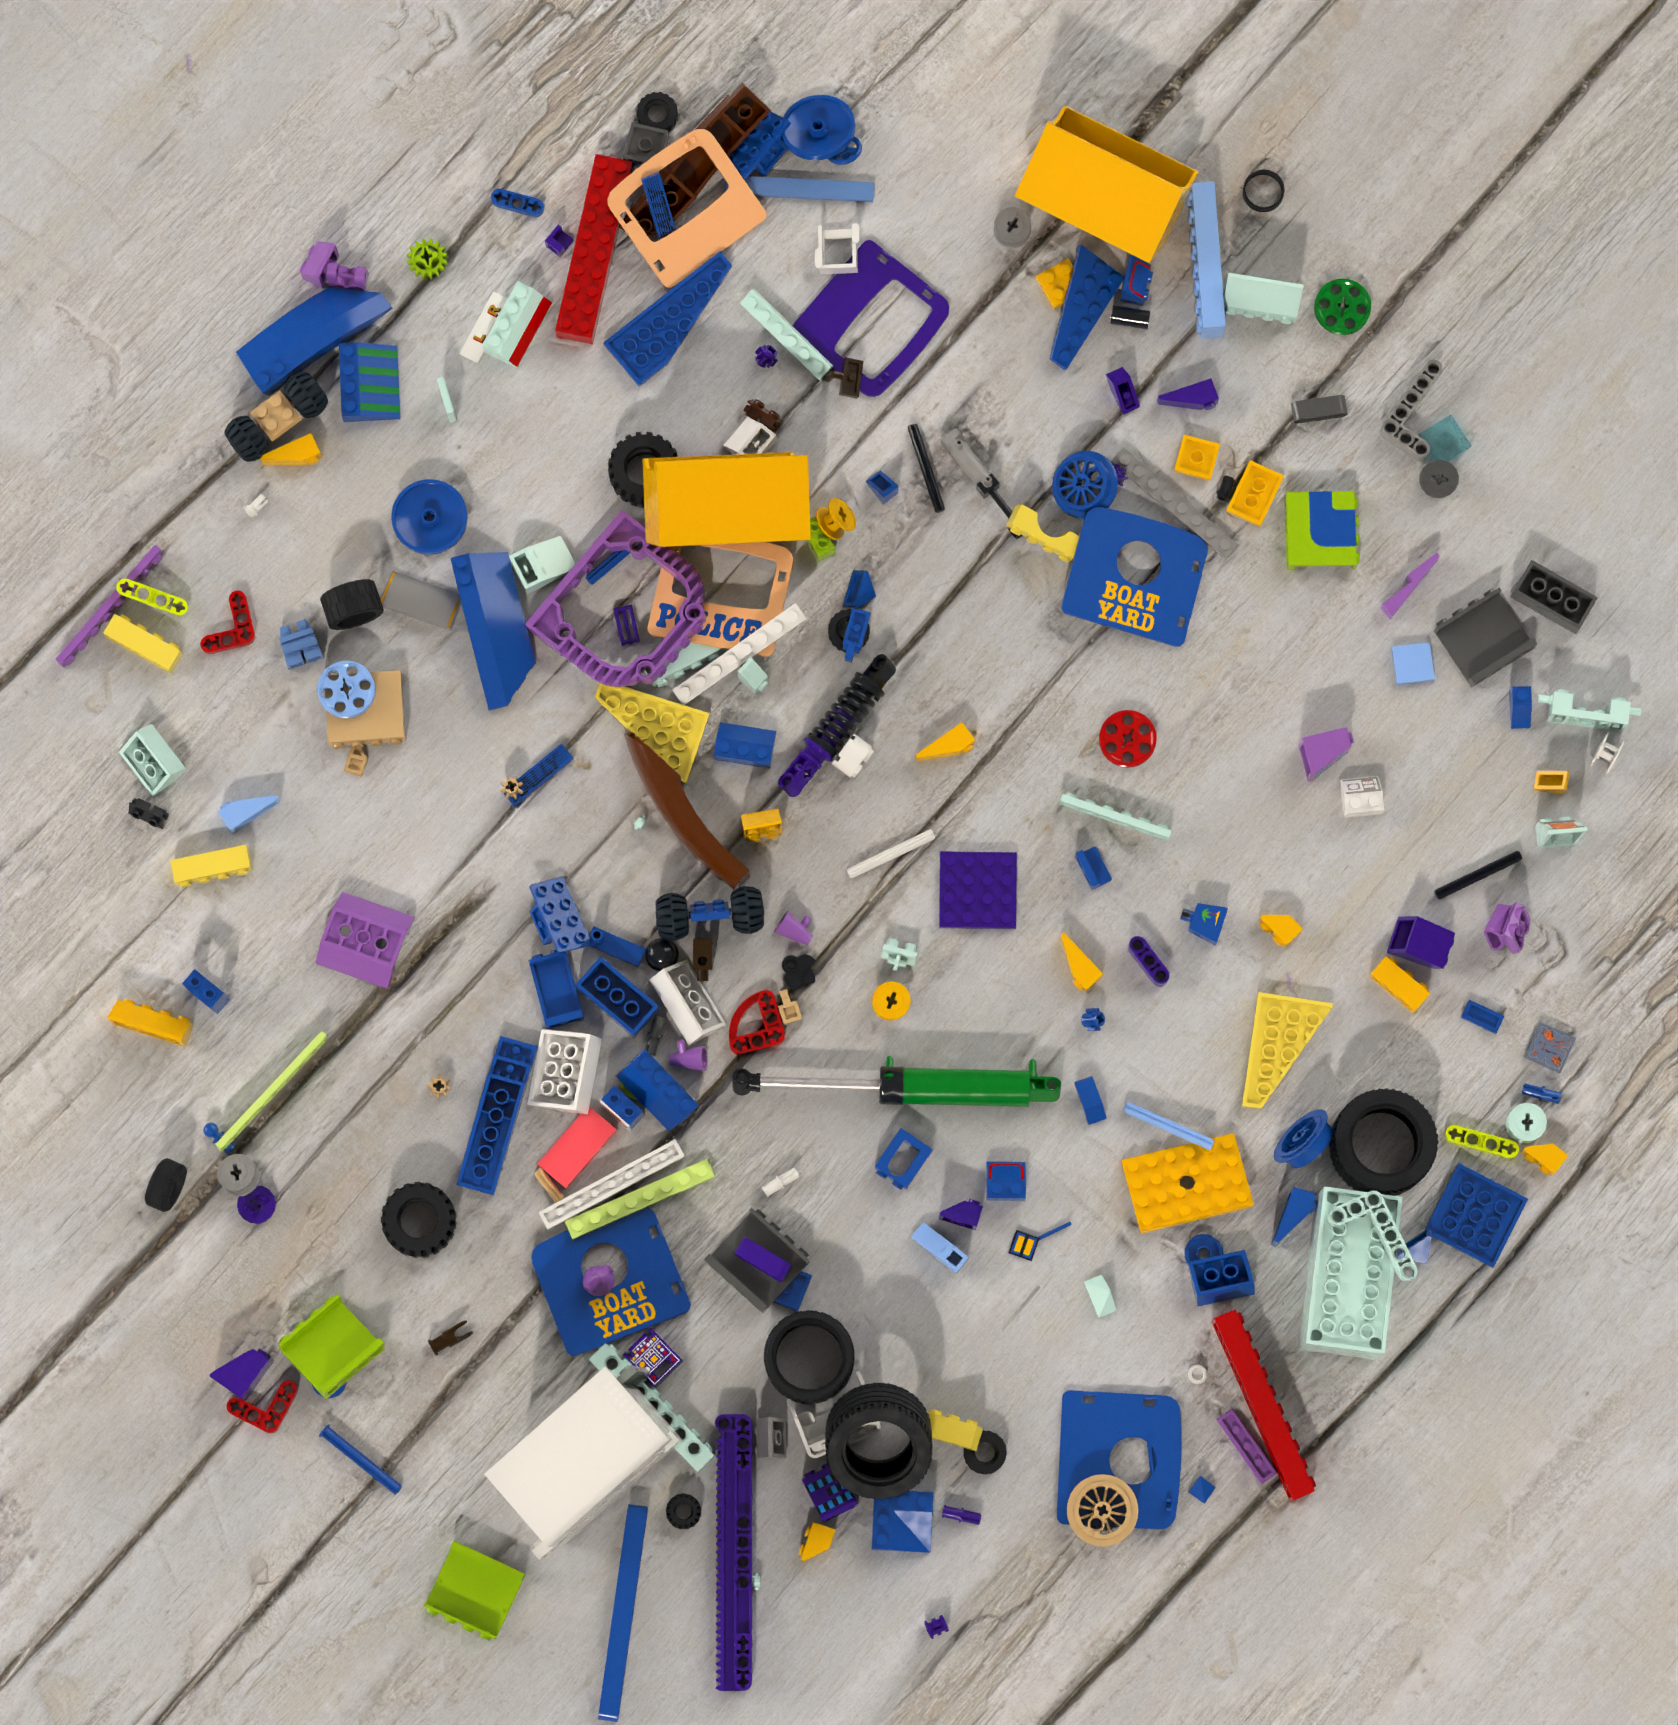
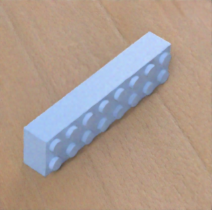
[1186,182,1226,339]

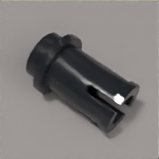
[1216,476,1235,501]

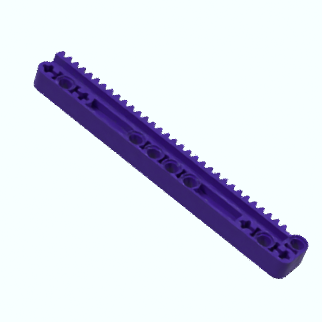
[715,1414,752,1691]

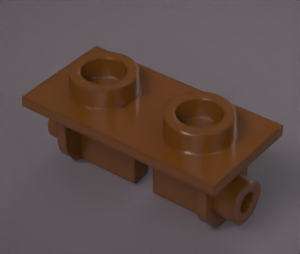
[743,399,783,432]

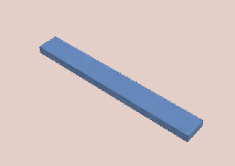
[724,176,874,202]

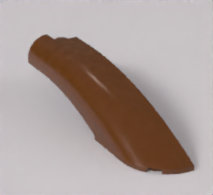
[618,82,771,236]
[624,731,750,890]

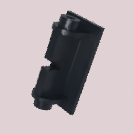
[128,798,169,829]

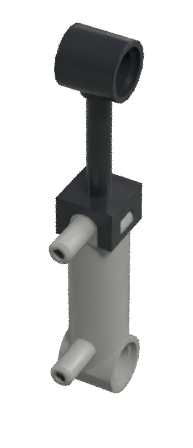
[940,428,1023,539]

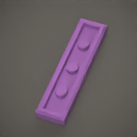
[1216,1408,1277,1485]

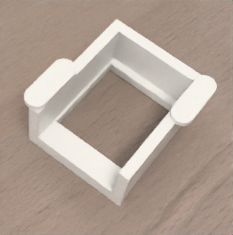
[815,223,860,275]

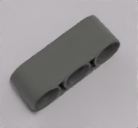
[1291,395,1348,423]

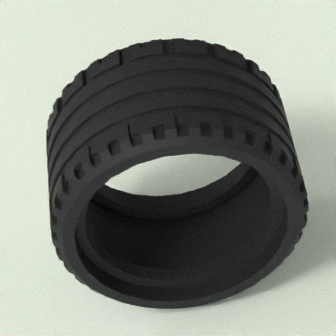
[764,1310,855,1404]

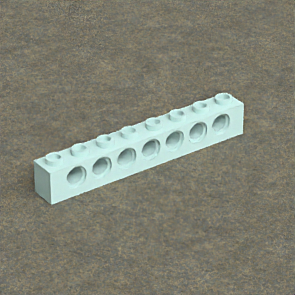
[589,1343,715,1473]

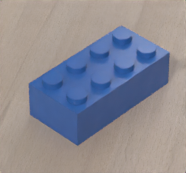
[575,956,660,1038]

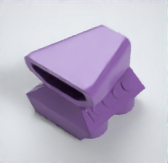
[1484,902,1531,954]

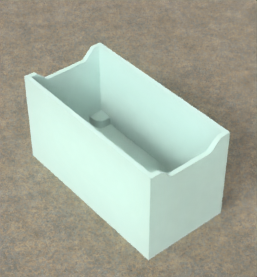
[1298,1187,1403,1360]

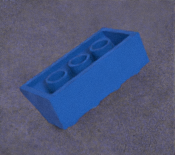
[616,1049,699,1131]

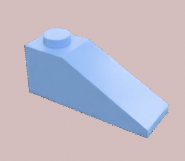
[218,795,280,834]

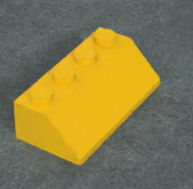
[107,998,193,1047]

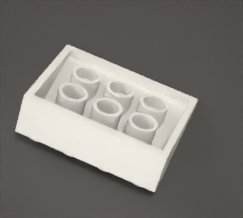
[527,1029,602,1115]

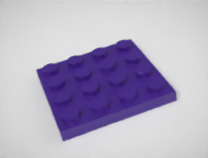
[939,851,1017,929]

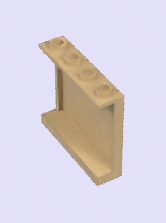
[325,670,406,749]

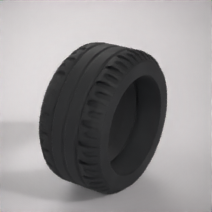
[145,1158,187,1212]

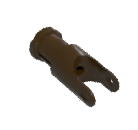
[428,1320,473,1356]

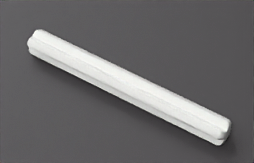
[847,829,935,878]

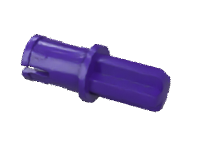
[942,1505,981,1525]

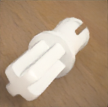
[761,1168,799,1197]

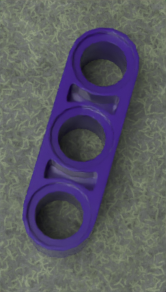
[1128,936,1170,987]
[734,1237,791,1283]

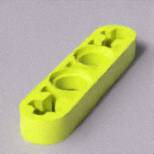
[116,579,188,616]
[1444,1125,1519,1159]

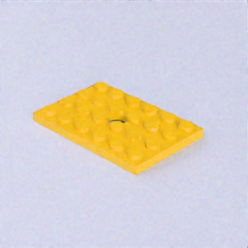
[1121,1133,1254,1234]

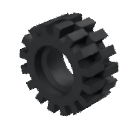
[666,1493,701,1529]

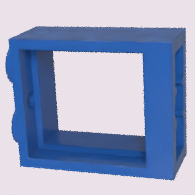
[182,969,230,1015]

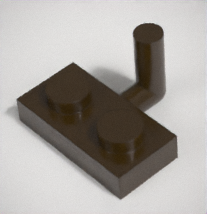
[824,357,864,399]

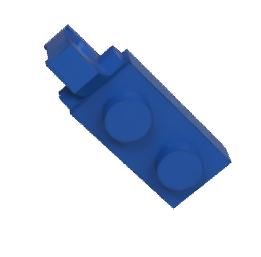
[842,608,871,663]

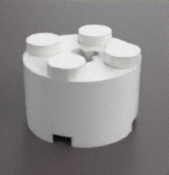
[832,734,874,778]

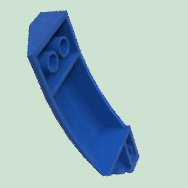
[236,287,392,396]
[450,552,536,711]

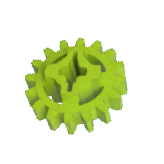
[407,238,448,280]

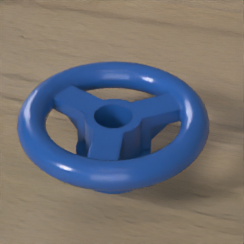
[828,136,862,165]

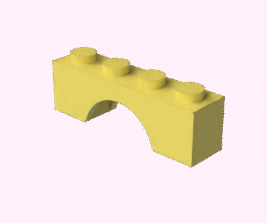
[1006,504,1079,562]

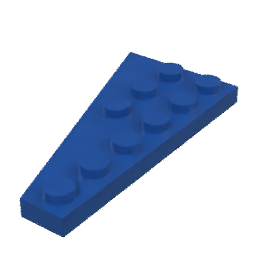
[1050,245,1125,370]

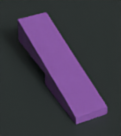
[1381,552,1440,620]

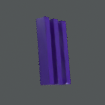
[613,605,640,646]

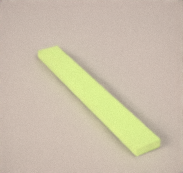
[215,1031,327,1152]

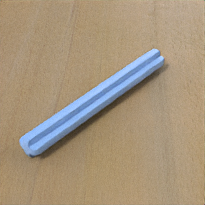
[1124,1102,1214,1150]

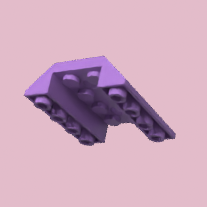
[316,892,415,989]

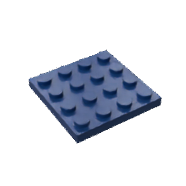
[1424,1163,1528,1268]

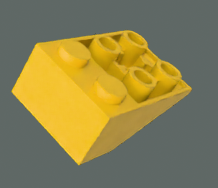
[741,808,783,842]

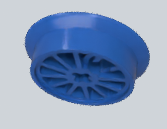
[1052,451,1118,519]
[1273,1109,1333,1168]

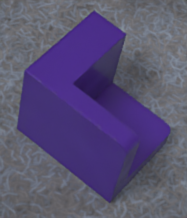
[545,224,574,257]

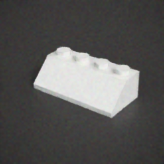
[650,960,726,1045]

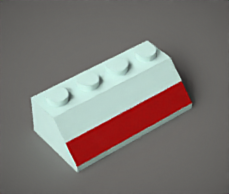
[483,281,552,368]

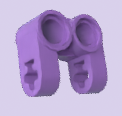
[326,261,369,291]

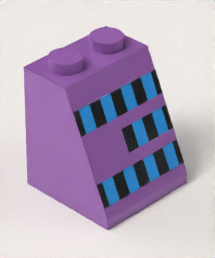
[1299,727,1354,782]

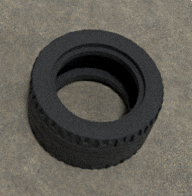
[1329,1088,1438,1196]
[825,1383,933,1499]

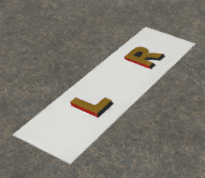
[459,291,508,363]

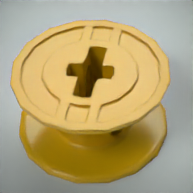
[816,498,856,540]
[872,981,911,1021]

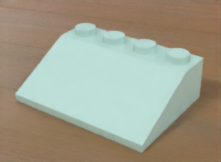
[1223,273,1304,324]

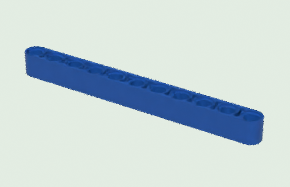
[598,1504,648,1722]

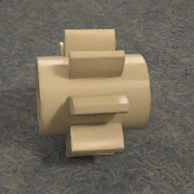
[500,776,523,800]
[427,1074,452,1099]

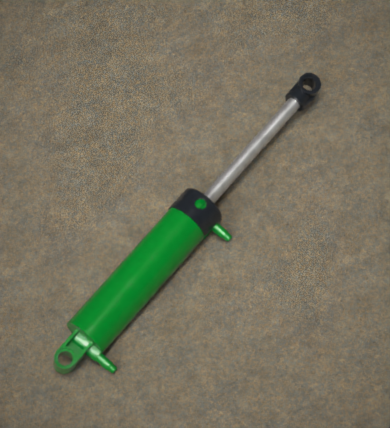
[732,1056,1061,1107]

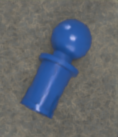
[203,1122,236,1155]

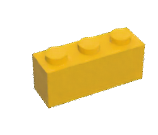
[1369,956,1430,1013]

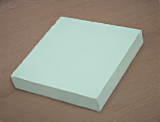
[436,377,457,424]

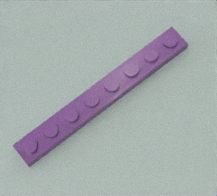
[55,545,163,668]

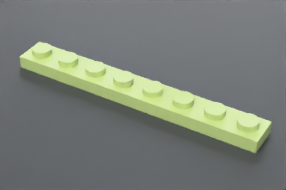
[565,1159,715,1240]

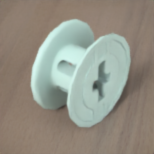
[1506,1103,1547,1143]

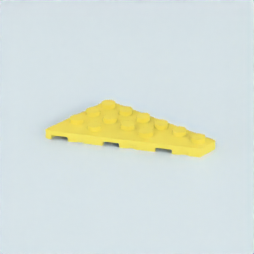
[595,683,710,784]
[1242,992,1333,1109]

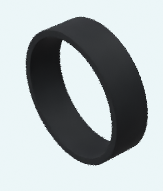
[1243,169,1285,212]

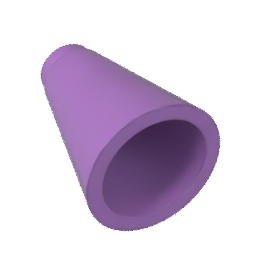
[774,911,813,945]
[669,1040,707,1071]

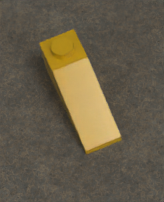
[260,433,322,465]
[915,722,975,762]
[1060,932,1103,993]

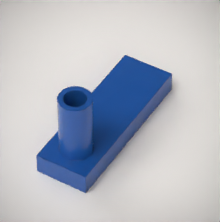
[589,926,646,967]

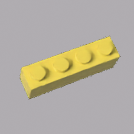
[103,614,183,674]
[170,845,252,887]

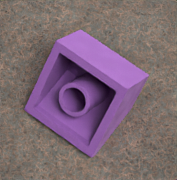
[300,241,339,289]

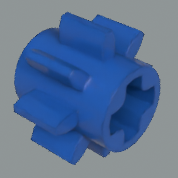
[1081,1008,1105,1031]

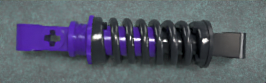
[778,654,896,797]

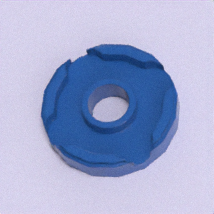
[1184,1234,1223,1265]

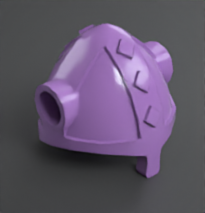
[582,1264,615,1296]

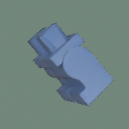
[279,619,324,670]

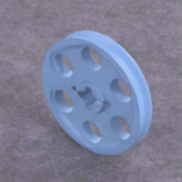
[317,661,375,718]

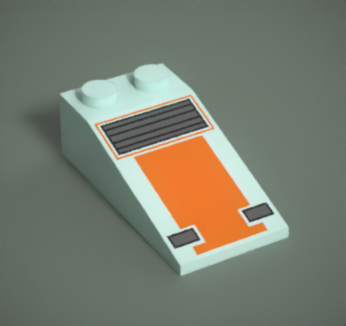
[1535,817,1587,848]

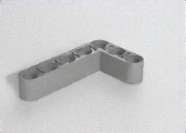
[1380,359,1442,461]

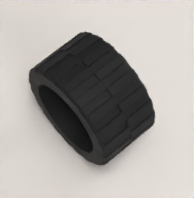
[320,579,384,630]

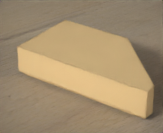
[344,746,368,777]

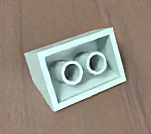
[119,724,186,796]

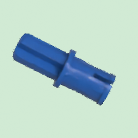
[1522,1083,1561,1104]

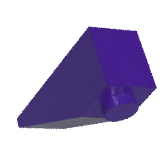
[1157,378,1219,410]

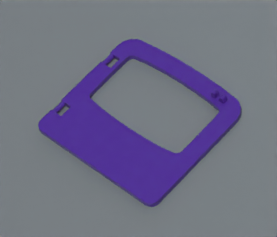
[792,240,949,397]

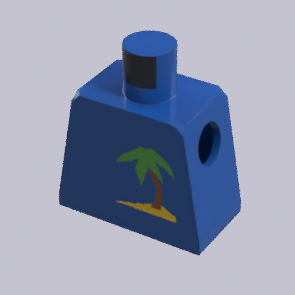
[1180,903,1228,945]

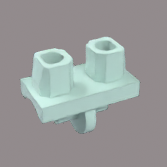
[881,938,917,971]

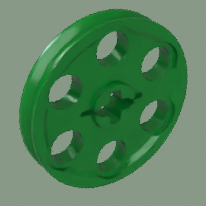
[1314,279,1371,335]

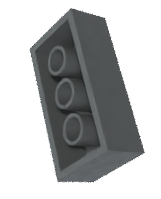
[1510,560,1598,634]

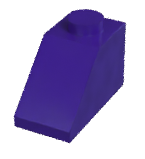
[1105,367,1140,415]

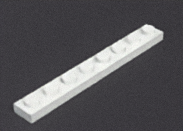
[673,603,807,705]
[538,1139,685,1230]

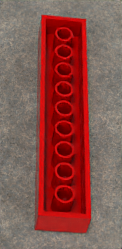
[555,154,633,345]
[1211,1309,1316,1502]

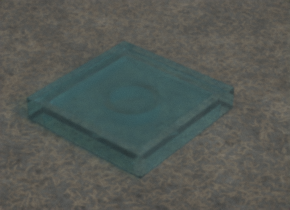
[1419,415,1471,461]

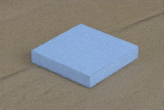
[1391,642,1435,685]

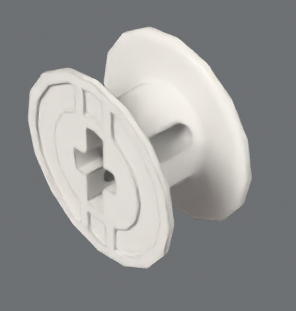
[1590,732,1625,774]

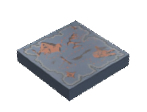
[1524,1022,1576,1074]

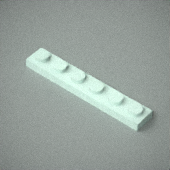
[740,289,833,380]
[1059,793,1171,841]

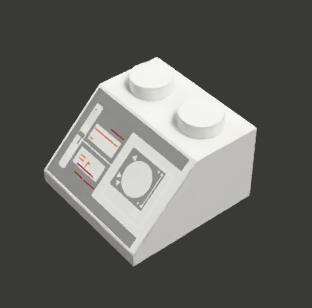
[1340,776,1385,818]

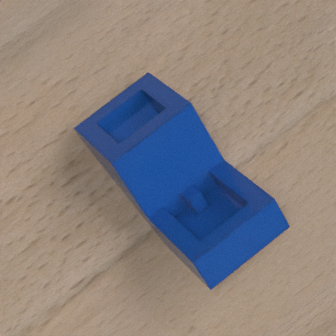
[1074,1076,1107,1125]

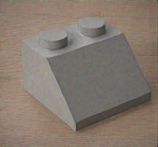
[755,1417,786,1459]

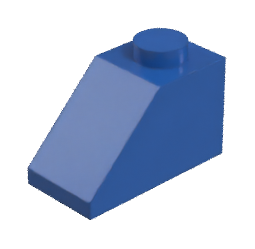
[1509,686,1532,729]

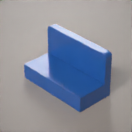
[1075,846,1112,890]

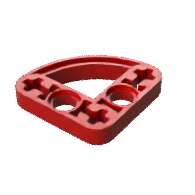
[729,990,785,1055]

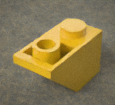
[1258,915,1303,948]
[1521,1144,1569,1176]
[798,1522,836,1562]

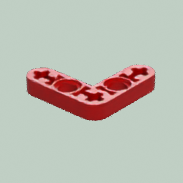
[200,590,255,654]
[227,1380,298,1433]

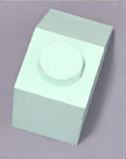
[738,657,768,694]

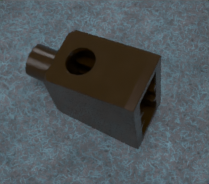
[693,938,714,981]

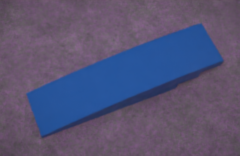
[456,1036,538,1195]

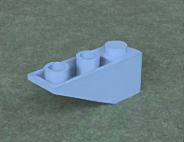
[911,1222,969,1274]

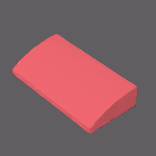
[537,1107,617,1189]

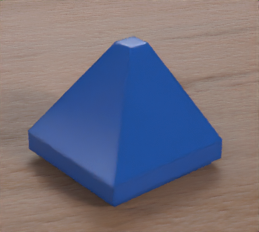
[1188,1476,1216,1504]

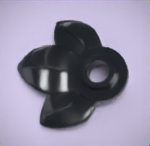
[782,954,816,991]

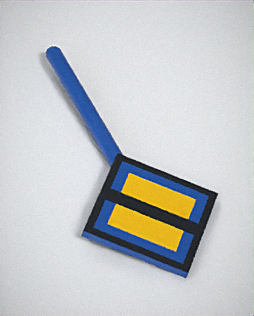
[1008,1222,1071,1261]

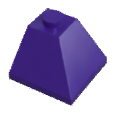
[939,1199,983,1231]

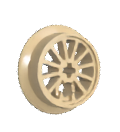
[1067,1474,1138,1546]

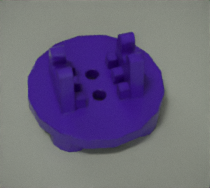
[237,1185,277,1224]

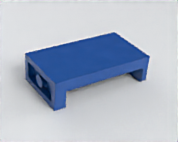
[528,950,584,1029]

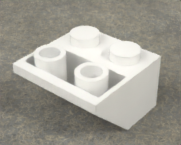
[723,417,777,454]

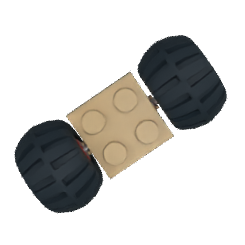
[224,372,328,462]

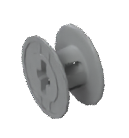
[993,207,1031,248]
[217,1154,260,1196]

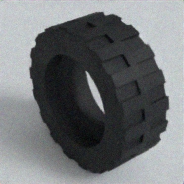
[637,92,678,132]
[828,609,870,653]
[963,1430,1007,1475]

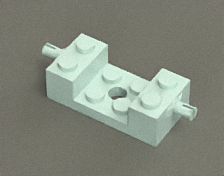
[1537,689,1641,732]

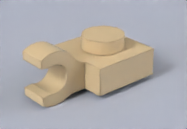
[778,989,802,1025]

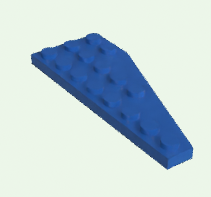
[603,251,732,387]

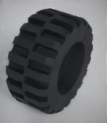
[608,432,678,507]
[381,1182,457,1258]

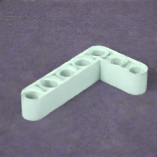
[1327,1191,1418,1282]

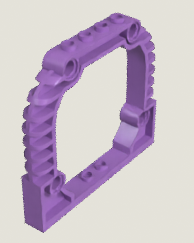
[525,510,706,687]

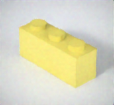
[926,1409,983,1451]

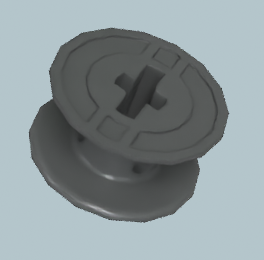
[1419,460,1459,498]

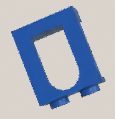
[875,1128,933,1190]

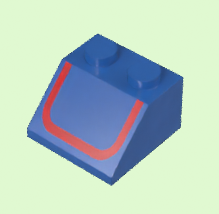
[1120,255,1153,306]
[986,1162,1026,1201]

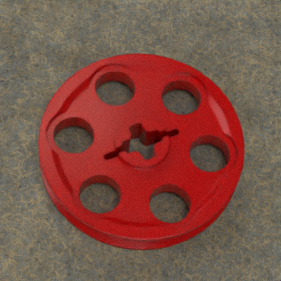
[1099,710,1157,768]

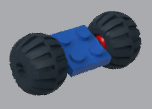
[655,886,764,941]

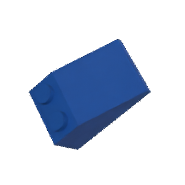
[1271,1187,1317,1247]

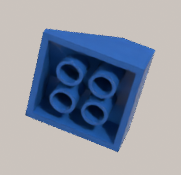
[872,1491,933,1553]

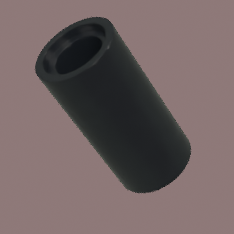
[1110,305,1150,330]

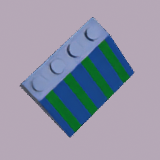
[339,342,400,422]

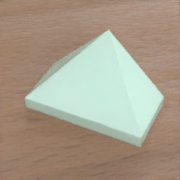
[1084,1275,1117,1318]

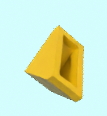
[1534,771,1570,796]

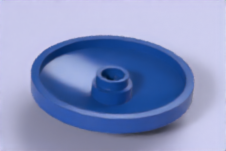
[782,95,856,160]
[391,479,468,555]

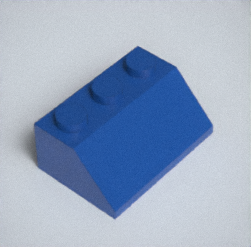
[713,722,777,769]
[1188,1250,1255,1307]

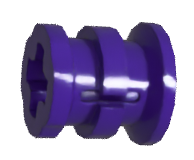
[924,1615,949,1639]

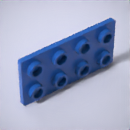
[729,112,791,179]
[529,877,592,954]

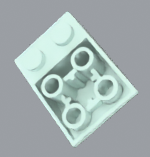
[509,536,575,594]

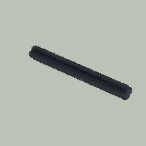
[908,424,945,513]
[1434,851,1523,899]

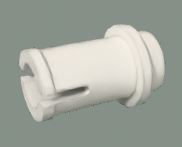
[245,494,269,518]

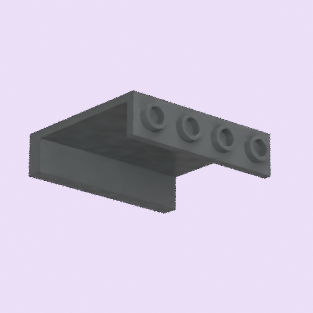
[1434,587,1537,688]
[704,1207,810,1314]

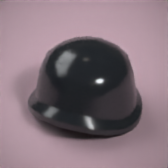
[645,938,679,971]

